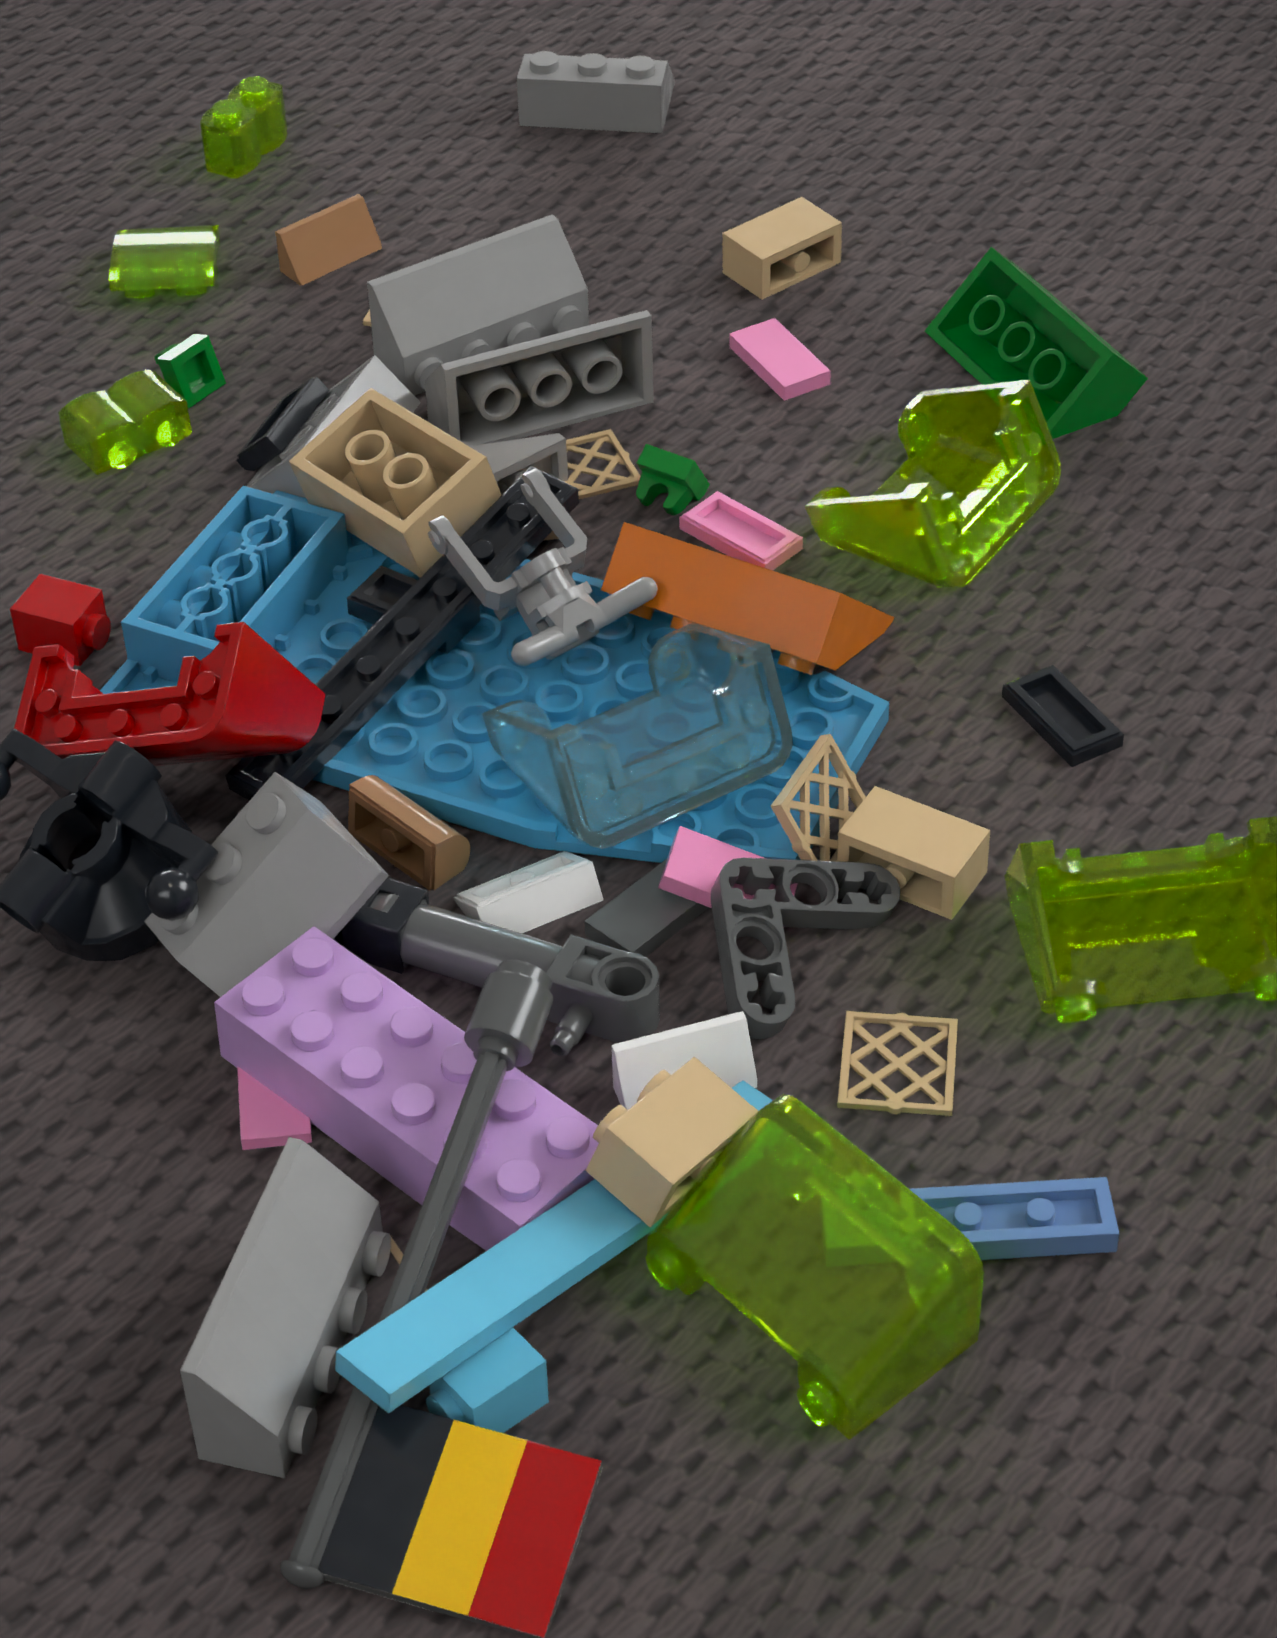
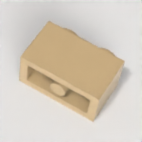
[723,197,842,299]
[837,786,990,920]
[585,1056,759,1228]

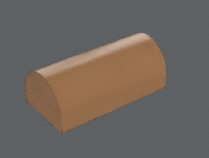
[348,775,470,891]

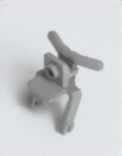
[428,468,658,666]

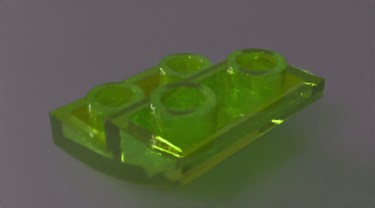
[109,225,221,298]

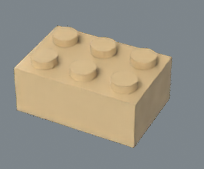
[289,388,502,578]

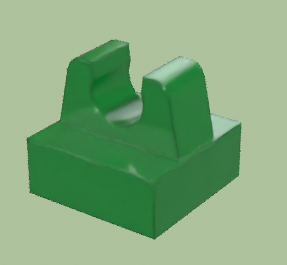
[154,334,226,409]
[636,444,710,515]

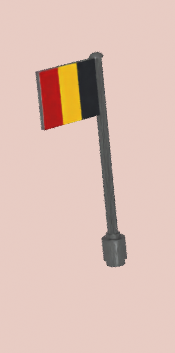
[280,960,602,1638]

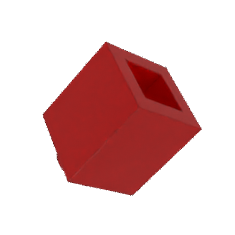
[10,574,111,666]

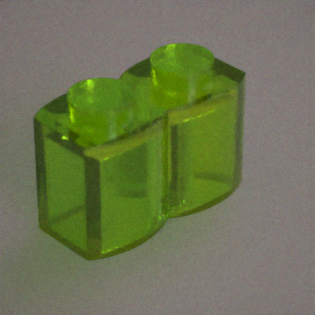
[200,76,288,179]
[58,370,192,475]

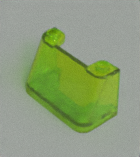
[805,380,1061,588]
[1004,816,1277,1023]
[645,1094,984,1440]

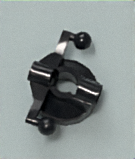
[0,728,218,961]

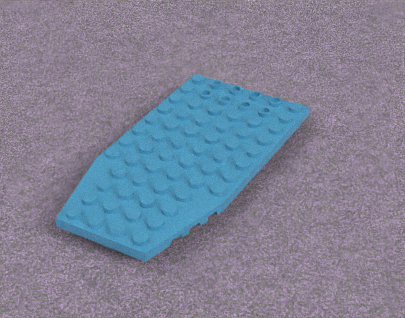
[100,486,889,863]

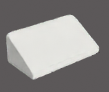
[454,851,604,933]
[611,1011,757,1110]

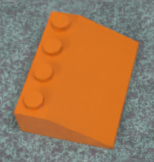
[601,522,894,675]

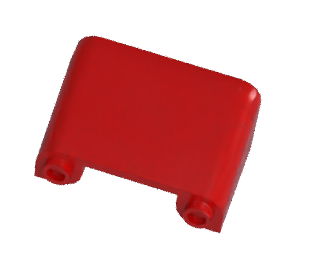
[14,622,326,766]

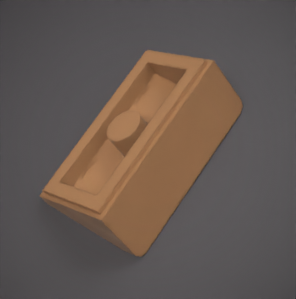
[276,194,382,285]

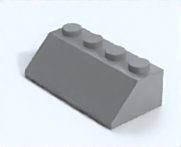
[367,214,589,396]
[425,310,653,446]
[180,1137,391,1478]

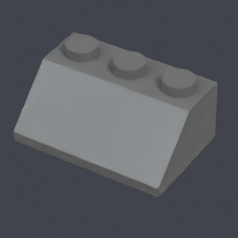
[517,51,674,133]
[247,355,421,498]
[144,772,389,997]

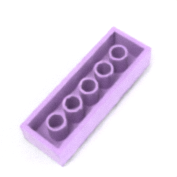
[214,926,599,1251]

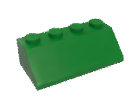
[925,247,1148,442]

